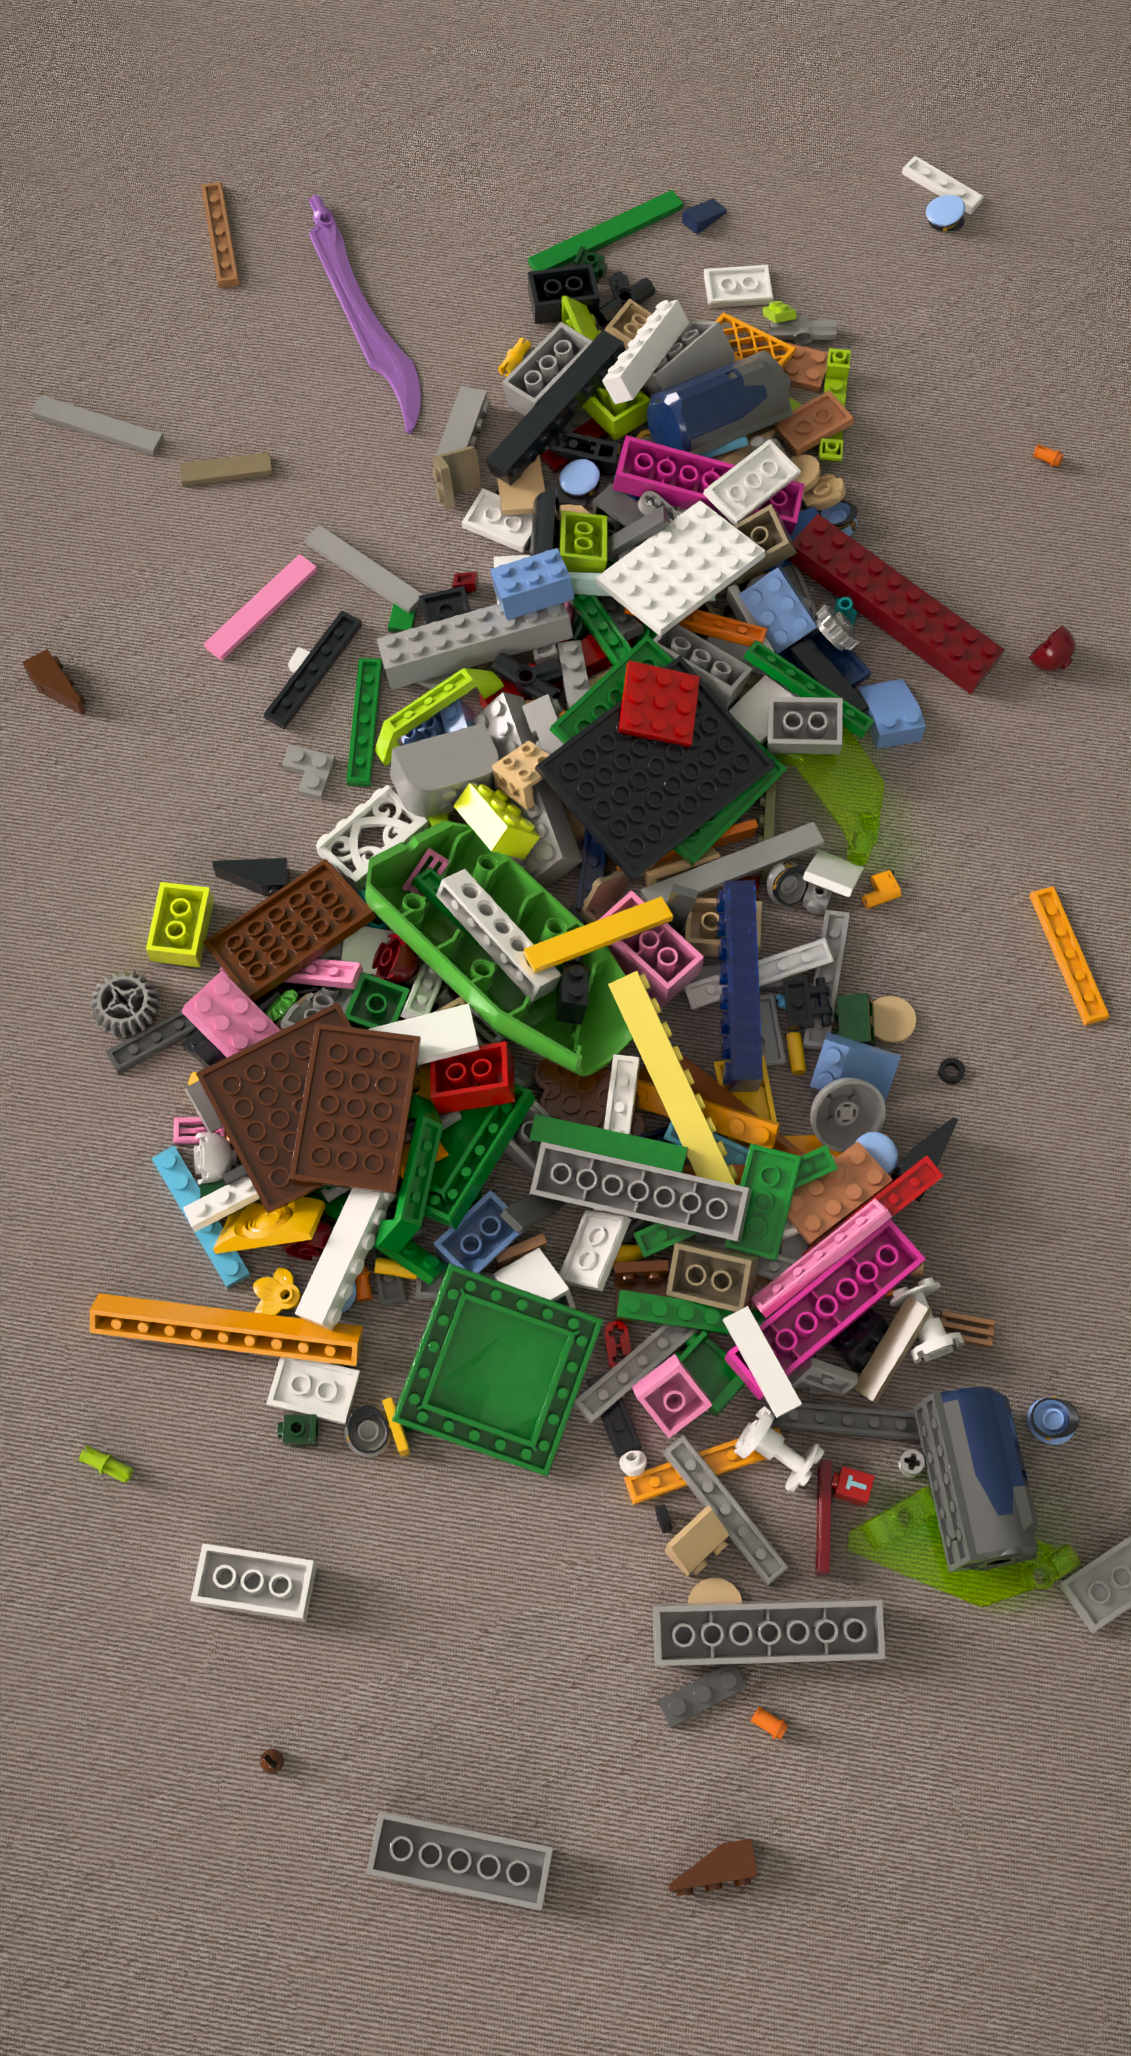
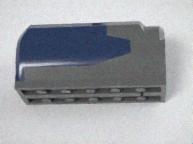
[647,350,793,455]
[913,1387,1038,1572]

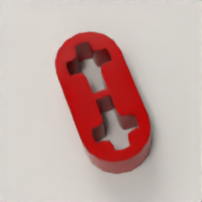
[604,1321,632,1369]

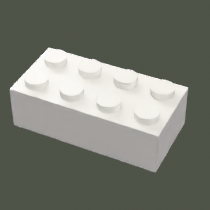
[191,1544,317,1622]

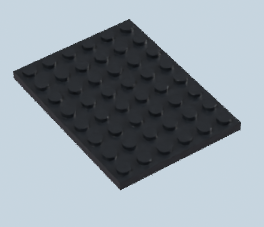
[534,655,776,882]

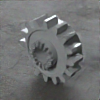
[815,604,860,651]

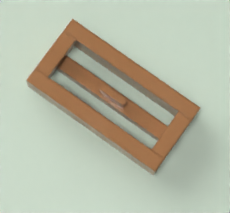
[494,1233,547,1269]
[940,1310,996,1349]

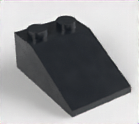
[891,1117,958,1202]

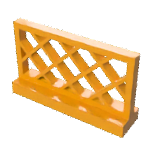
[715,312,796,368]

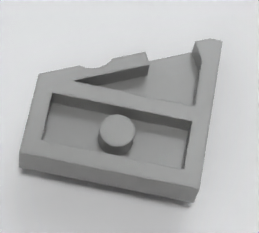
[788,1357,858,1396]

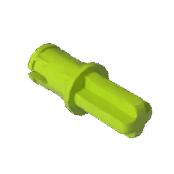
[79,1445,134,1483]

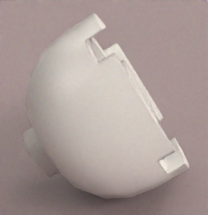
[194,1132,237,1185]

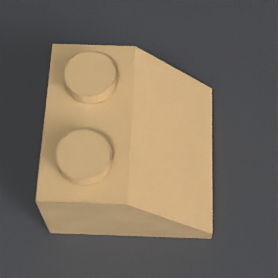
[665,1505,729,1577]

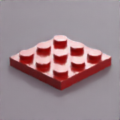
[618,660,700,748]

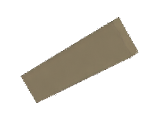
[180,452,273,487]
[853,1296,933,1403]

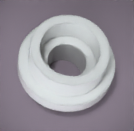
[619,1450,647,1476]

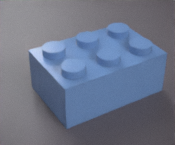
[490,548,575,620]
[738,565,817,654]

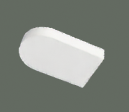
[288,647,310,673]

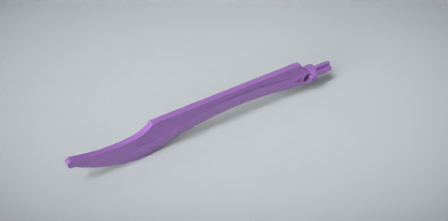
[308,194,421,434]

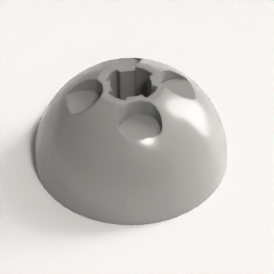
[810,1078,886,1152]

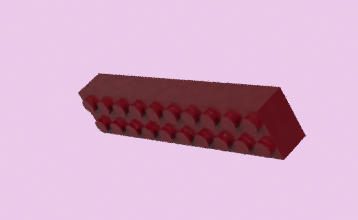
[786,514,1005,695]

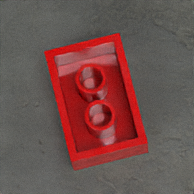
[430,1041,515,1114]

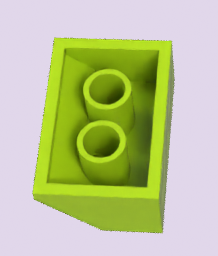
[562,296,601,341]

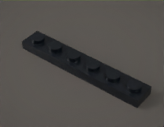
[264,610,362,730]

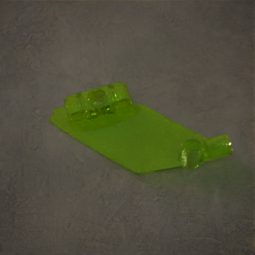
[777,726,885,866]
[847,1485,1081,1608]

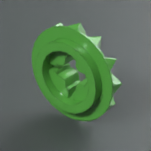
[265,990,298,1022]

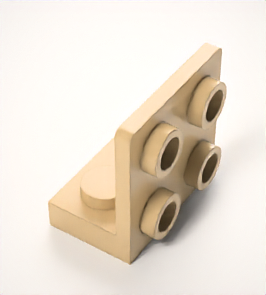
[492,741,549,810]

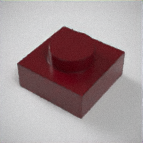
[452,571,479,594]

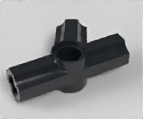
[595,271,655,328]
[491,653,563,700]

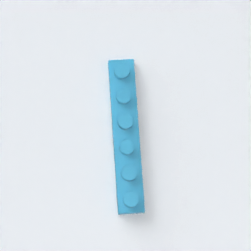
[151,1146,251,1289]

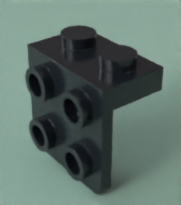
[829,1309,889,1373]

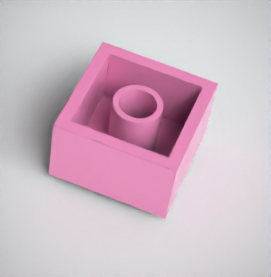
[632,1354,712,1438]

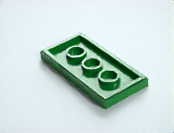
[724,1143,803,1261]

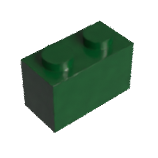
[834,993,875,1047]

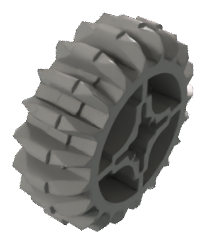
[90,970,160,1038]

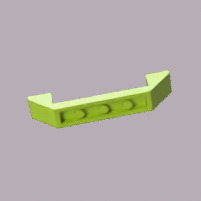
[818,348,851,461]
[374,668,504,766]

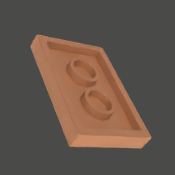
[773,390,854,456]

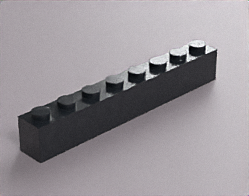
[486,330,626,486]

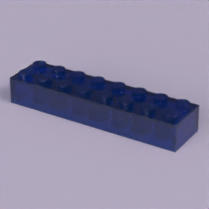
[716,881,763,1092]

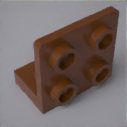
[613,1260,669,1323]

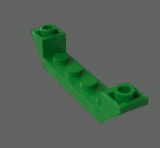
[375,1093,444,1253]

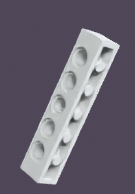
[436,869,561,1002]

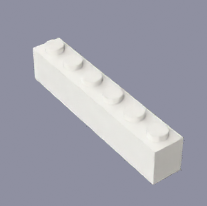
[602,300,689,404]
[295,1184,399,1331]

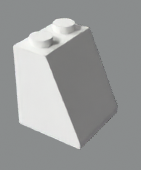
[493,1248,576,1309]

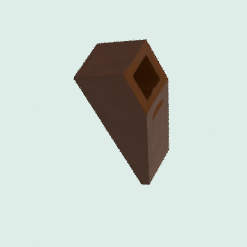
[22,649,86,715]
[668,1839,758,1896]

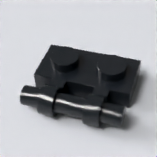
[783,977,833,1030]

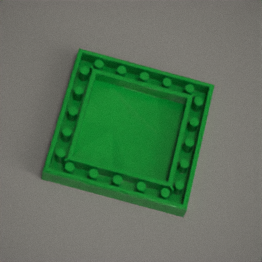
[393,1084,536,1230]
[392,1263,604,1477]

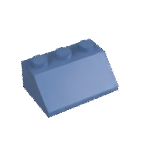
[433,1190,523,1273]

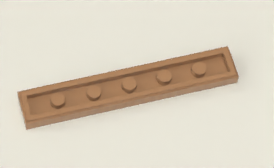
[201,182,240,288]

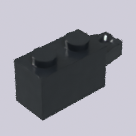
[556,956,589,1025]

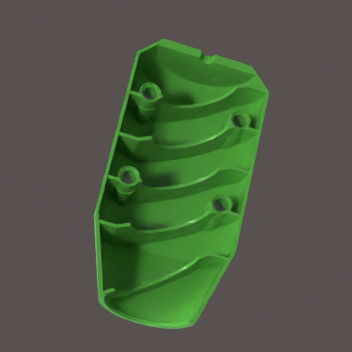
[365,821,634,1076]

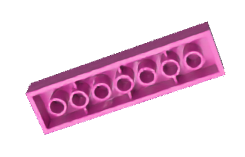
[612,435,805,536]
[724,1219,926,1401]

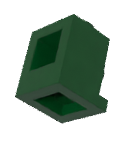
[573,246,608,284]
[278,1414,319,1447]

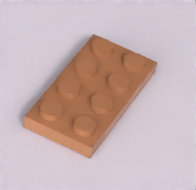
[741,333,828,393]
[788,1141,893,1246]

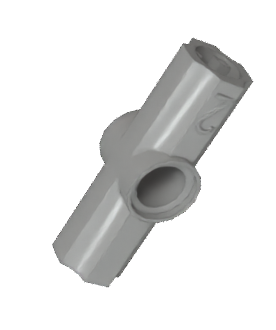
[769,315,837,346]

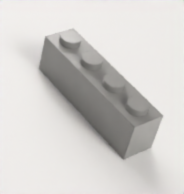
[436,386,490,456]

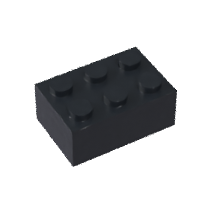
[528,264,600,324]

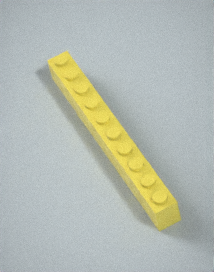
[608,971,739,1185]

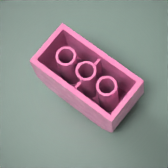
[599,890,704,1006]

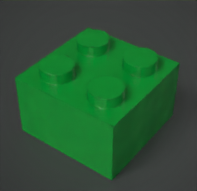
[345,972,410,1030]

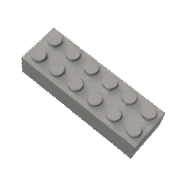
[366,1812,553,1911]

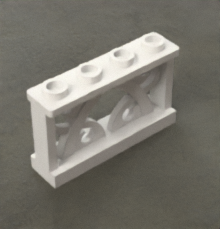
[316,785,429,893]

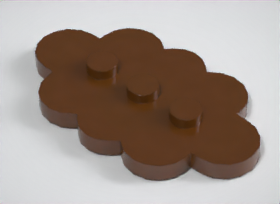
[534,1059,645,1136]

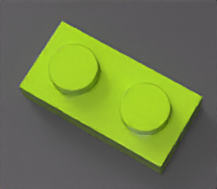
[763,301,797,323]

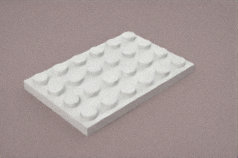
[596,501,765,636]

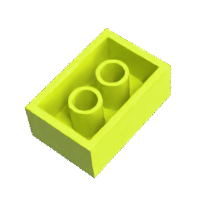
[454,783,540,860]
[146,882,214,967]

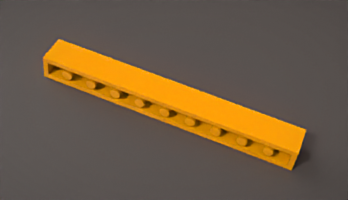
[90,1293,363,1366]

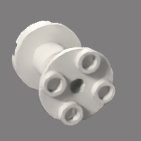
[890,1277,965,1363]
[734,1406,824,1492]

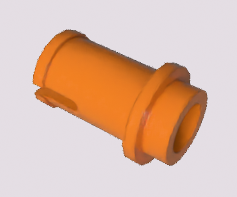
[1033,444,1064,467]
[355,1267,373,1302]
[750,1706,789,1740]

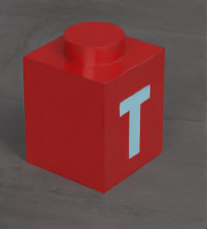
[831,1466,875,1507]

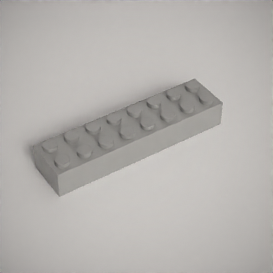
[377,602,573,690]
[472,692,583,886]
[530,1142,752,1242]
[652,1598,886,1666]

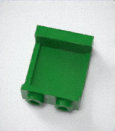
[676,1330,746,1417]

